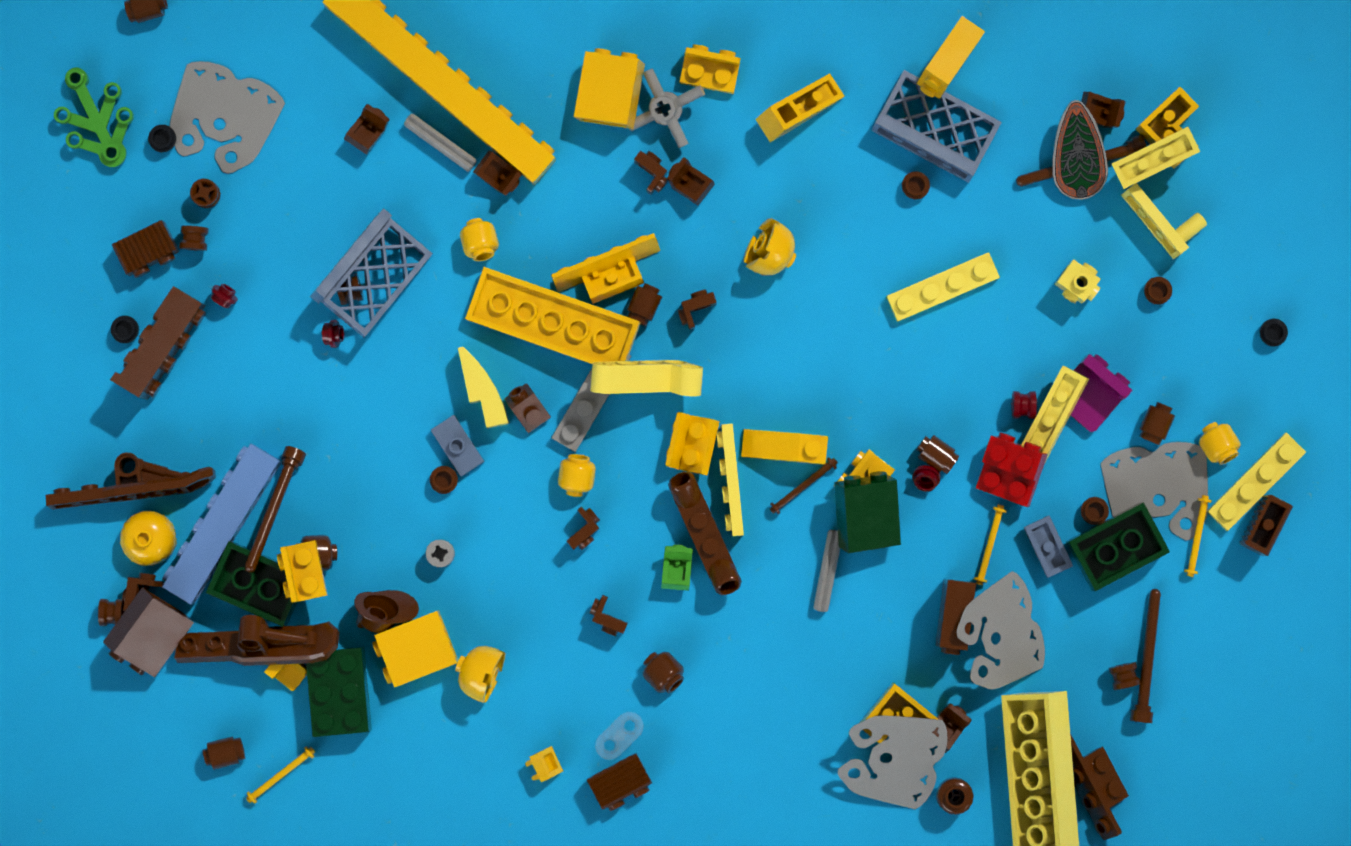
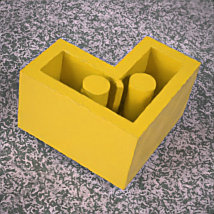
[1136,87,1199,169]
[861,682,938,743]

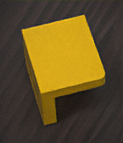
[264,664,307,691]

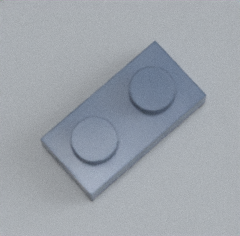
[1023,515,1073,578]

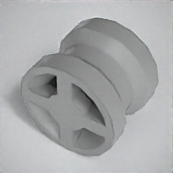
[426,540,455,567]

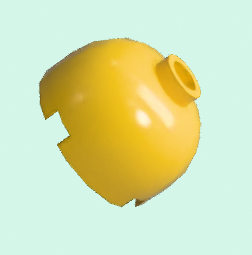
[744,218,796,275]
[120,511,177,566]
[455,646,506,703]

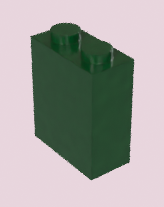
[834,471,901,553]

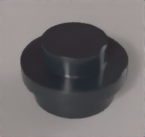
[148,125,177,153]
[111,316,139,344]
[1259,319,1288,347]

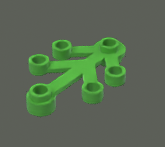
[54,68,134,167]

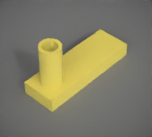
[1112,127,1200,189]
[1121,183,1207,259]

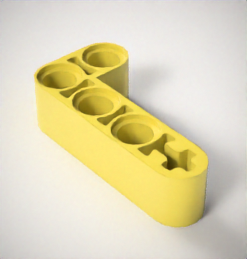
[590,360,703,396]

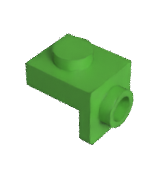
[661,545,693,591]

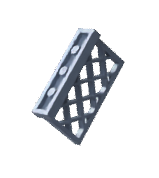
[871,70,1002,183]
[310,208,433,338]

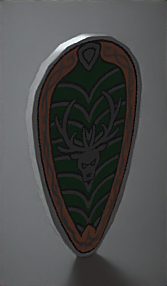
[1052,100,1108,200]

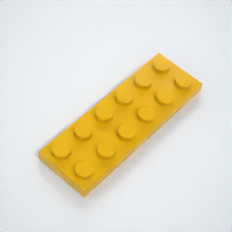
[465,267,641,364]

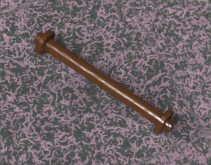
[770,457,838,515]

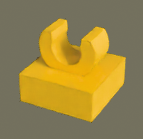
[525,746,563,782]

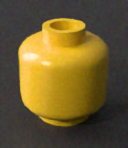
[460,218,499,262]
[1199,422,1241,465]
[558,454,596,497]

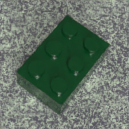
[1066,502,1170,591]
[206,541,297,627]
[306,647,372,737]

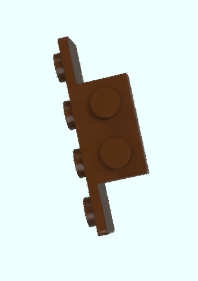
[1070,734,1129,840]

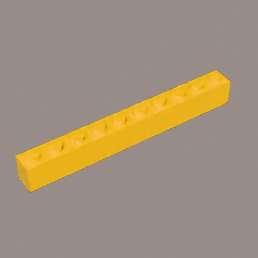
[323,0,556,186]

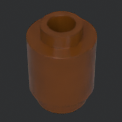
[124,0,168,23]
[626,283,662,327]
[1139,402,1175,445]
[916,435,959,474]
[203,736,246,770]

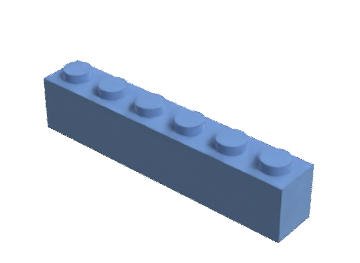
[162,443,282,605]

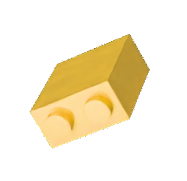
[917,16,985,99]
[574,48,645,129]
[372,610,458,688]

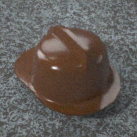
[354,590,419,633]

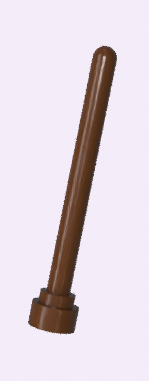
[1016,134,1147,186]
[245,446,306,573]
[1130,589,1161,723]

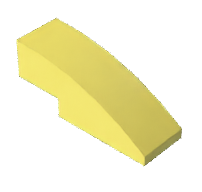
[458,347,509,428]

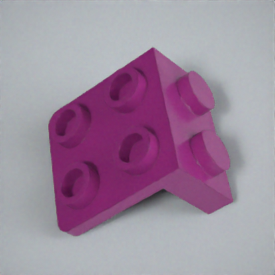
[1070,354,1132,432]

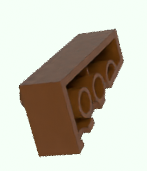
[110,286,206,400]

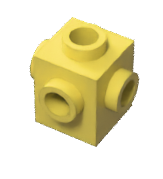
[1055,259,1101,304]

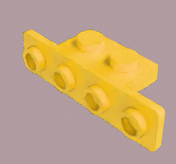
[551,233,660,304]

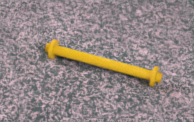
[1184,495,1212,577]
[974,504,1007,585]
[246,746,315,804]

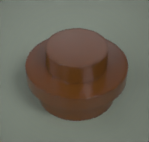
[902,172,930,200]
[1144,277,1172,305]
[430,466,458,494]
[1081,497,1109,525]

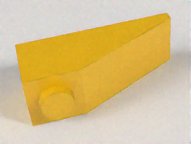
[755,73,845,143]
[741,429,828,465]

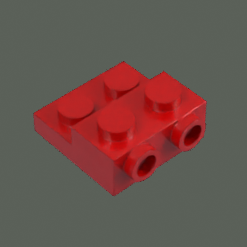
[976,432,1048,507]

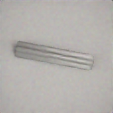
[404,114,477,172]
[813,530,840,612]

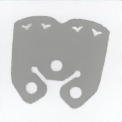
[170,61,285,173]
[1101,442,1208,541]
[956,571,1045,689]
[838,715,947,809]

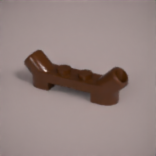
[668,472,742,595]

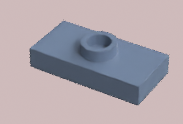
[431,415,485,477]

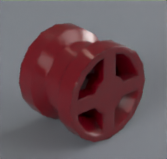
[1012,391,1037,419]

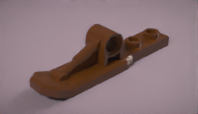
[45,452,216,510]
[174,615,339,666]

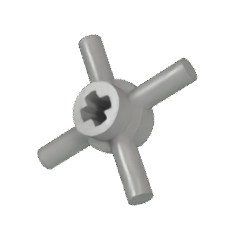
[630,68,705,148]

